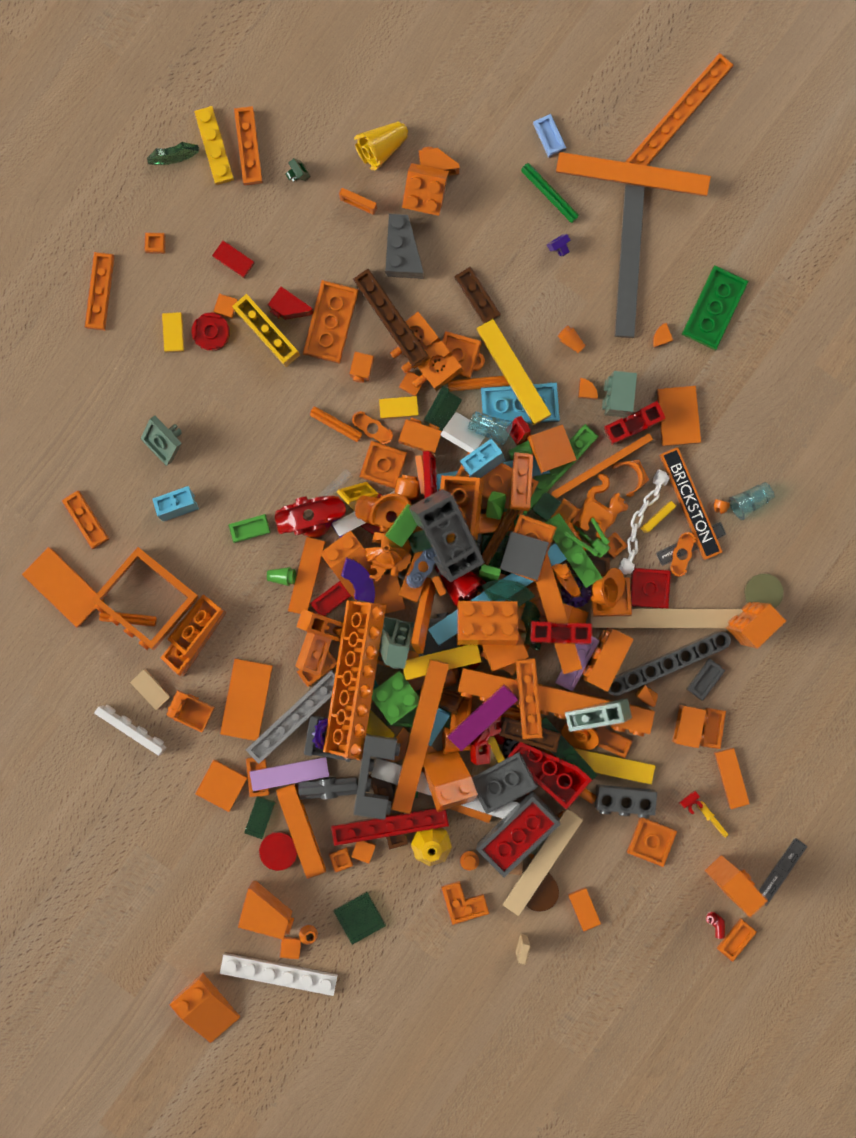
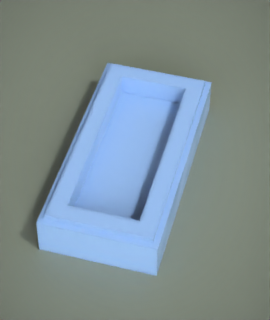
[533,114,566,158]

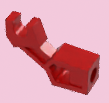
[470,717,501,765]

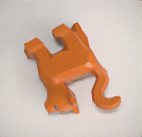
[571,473,628,539]

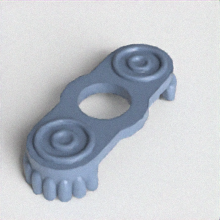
[406,546,436,589]

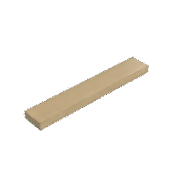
[503,809,583,916]

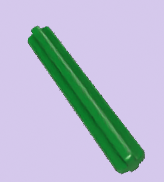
[521,163,579,223]

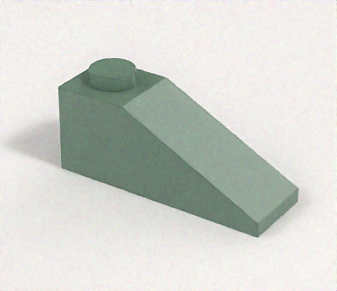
[565,698,632,732]

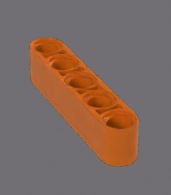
[276,783,326,879]

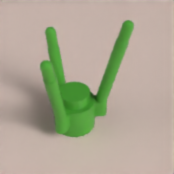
[565,518,610,558]

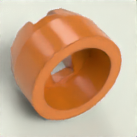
[714,499,730,514]

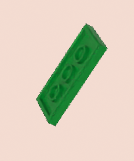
[681,265,749,351]

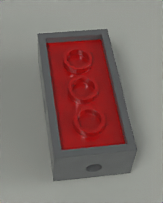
[476,791,561,877]

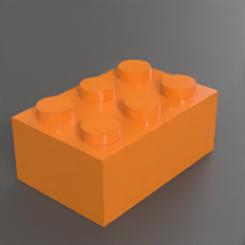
[440,475,484,540]
[457,601,518,645]
[726,602,786,649]
[582,628,634,692]

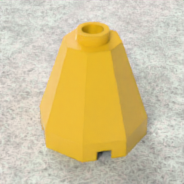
[411,828,452,866]

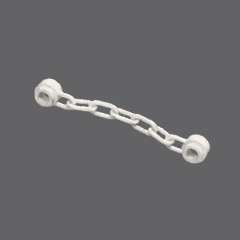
[618,469,669,575]

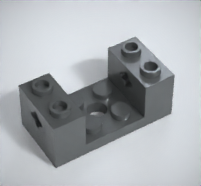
[409,489,484,582]
[353,734,401,820]

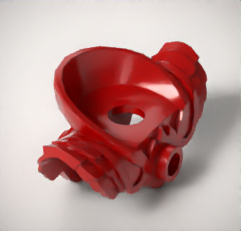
[275,495,346,538]

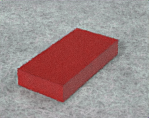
[212,240,255,278]
[310,581,351,616]

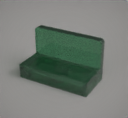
[424,386,462,431]

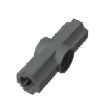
[299,777,358,800]

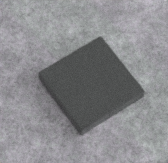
[500,532,549,580]

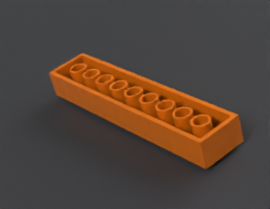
[457,667,655,737]

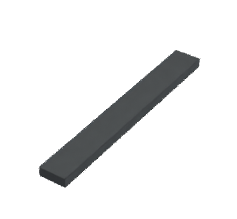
[615,185,645,338]

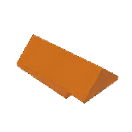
[161,594,227,676]

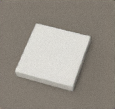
[440,412,488,453]

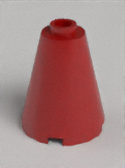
[435,563,487,607]

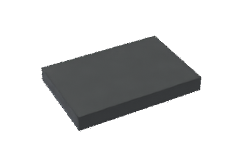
[472,752,538,815]

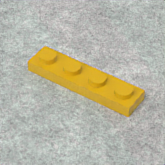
[194,106,234,185]

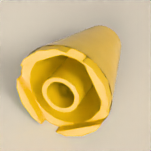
[354,122,408,171]

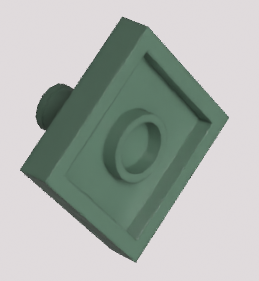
[140,416,182,466]

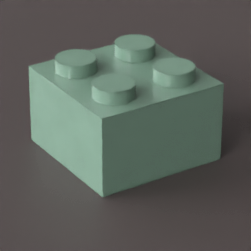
[602,371,637,417]

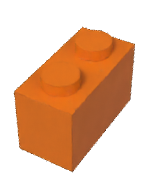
[398,418,442,455]
[672,704,708,748]

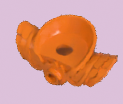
[355,493,425,537]

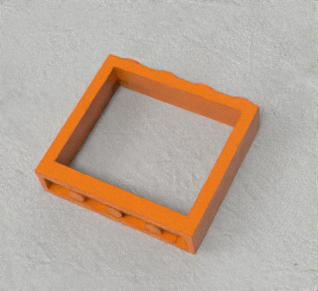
[92,547,199,651]

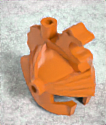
[365,532,419,582]

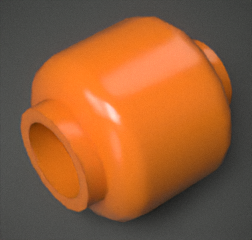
[395,475,420,503]

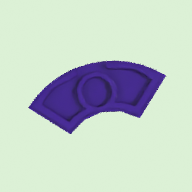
[341,557,375,603]

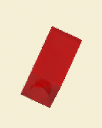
[268,286,313,320]

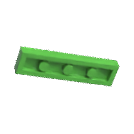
[545,513,602,588]

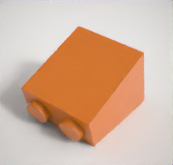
[238,881,294,940]

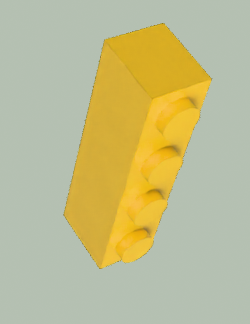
[232,294,300,367]

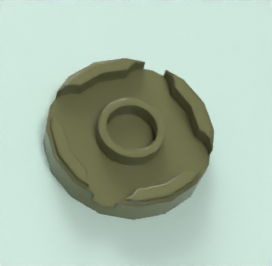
[744,574,783,608]

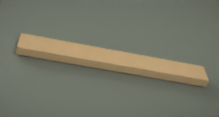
[590,609,743,628]

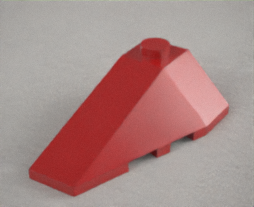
[508,742,592,809]

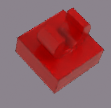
[678,791,703,814]

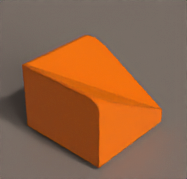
[635,684,658,707]

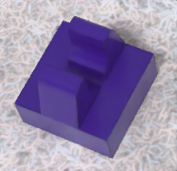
[546,234,571,256]

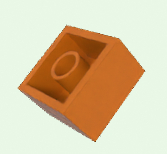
[402,163,449,216]

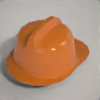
[591,568,625,608]

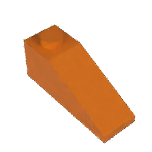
[296,609,343,642]

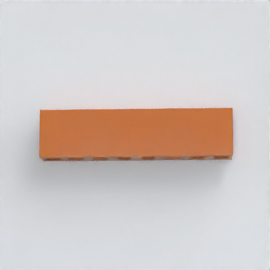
[323,600,386,760]

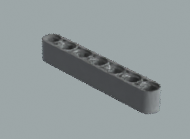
[608,631,731,696]

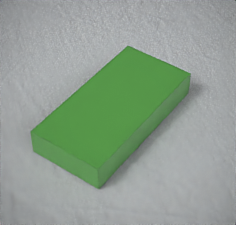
[385,504,417,547]
[228,514,271,543]
[478,564,501,584]

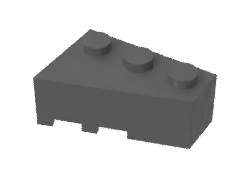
[385,214,424,279]

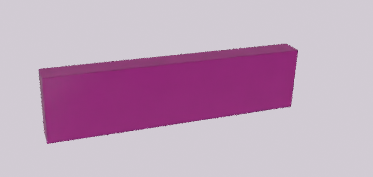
[448,684,518,751]

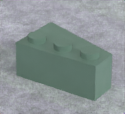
[379,616,415,669]

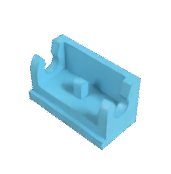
[460,438,505,478]
[152,486,199,522]

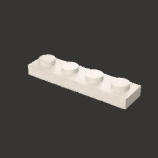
[94,705,167,756]

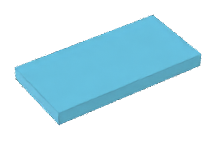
[481,383,560,427]

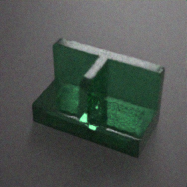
[531,493,562,521]

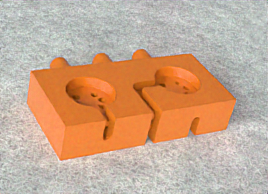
[390,312,464,392]

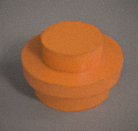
[460,851,479,871]

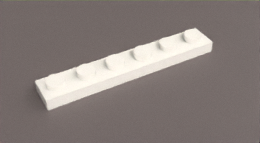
[220,953,338,996]

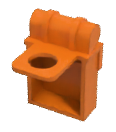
[166,690,215,733]

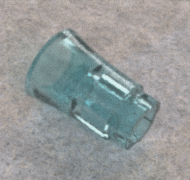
[468,411,512,446]
[729,482,775,520]

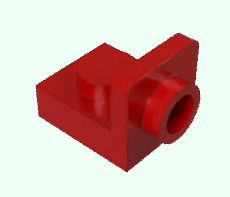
[507,416,531,445]

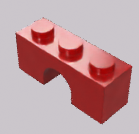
[604,401,666,446]
[531,621,592,645]

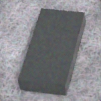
[686,659,725,701]

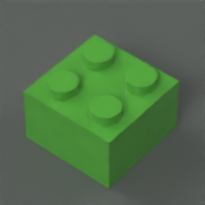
[372,671,419,726]

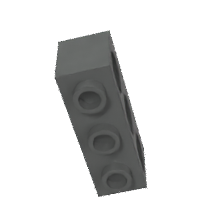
[595,784,657,818]

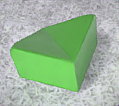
[486,491,506,520]

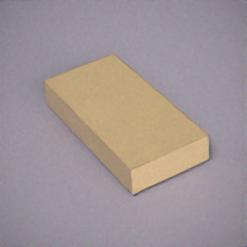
[130,669,171,710]
[516,934,531,965]

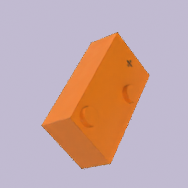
[705,855,767,917]

